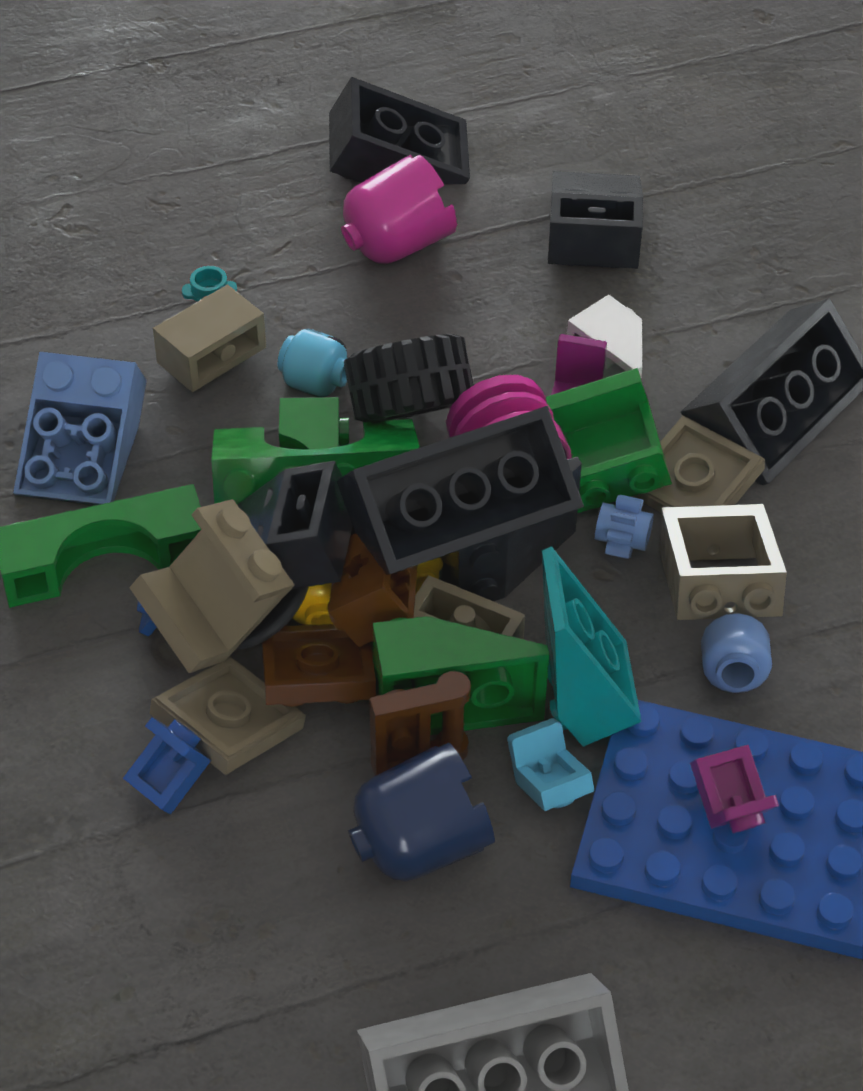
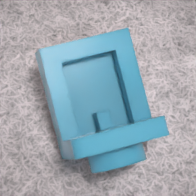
[507,718,595,811]

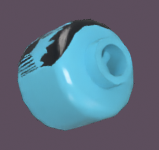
[277,329,347,397]

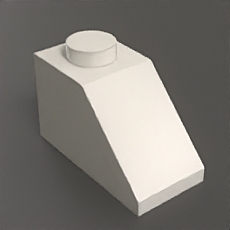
[567,295,642,378]

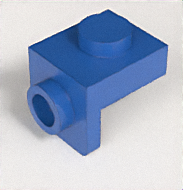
[123,717,211,815]

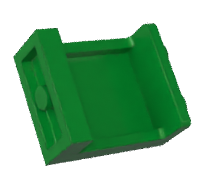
[546,368,672,513]

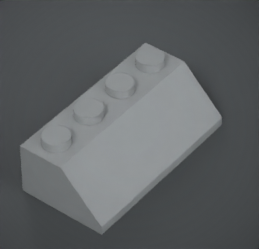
[357,973,629,1091]

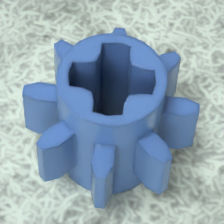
[595,495,654,559]

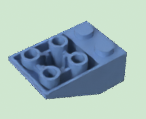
[13,352,147,505]

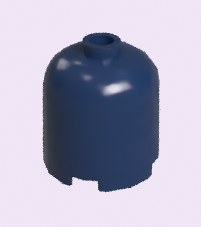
[348,743,495,881]

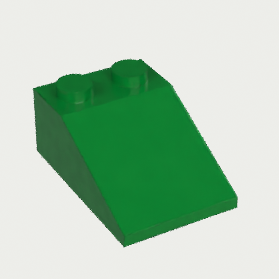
[373,616,549,735]

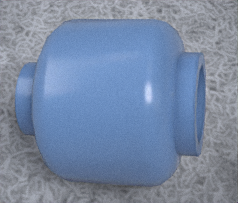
[701,613,772,693]

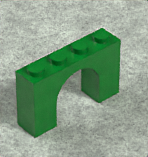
[211,419,420,504]

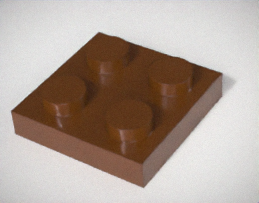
[262,624,376,707]

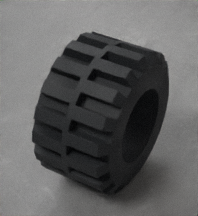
[344,334,474,422]

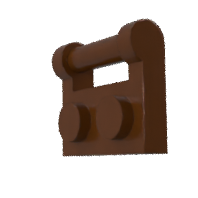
[370,671,471,776]

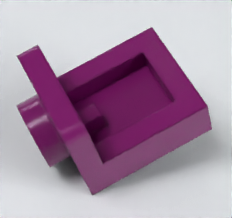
[690,744,779,833]

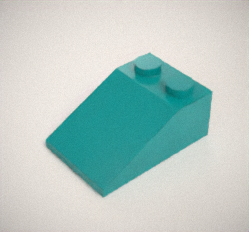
[542,547,642,747]

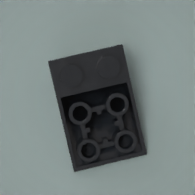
[548,171,643,269]
[237,461,353,589]

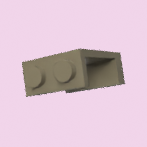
[129,499,295,673]

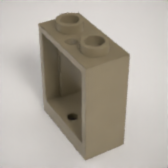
[659,504,787,620]

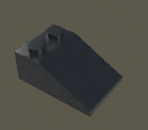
[329,77,470,184]
[440,457,582,602]

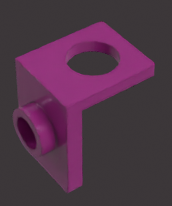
[551,334,607,395]

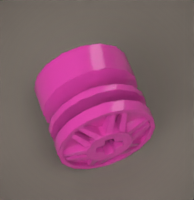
[446,375,572,459]

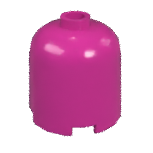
[341,155,457,264]

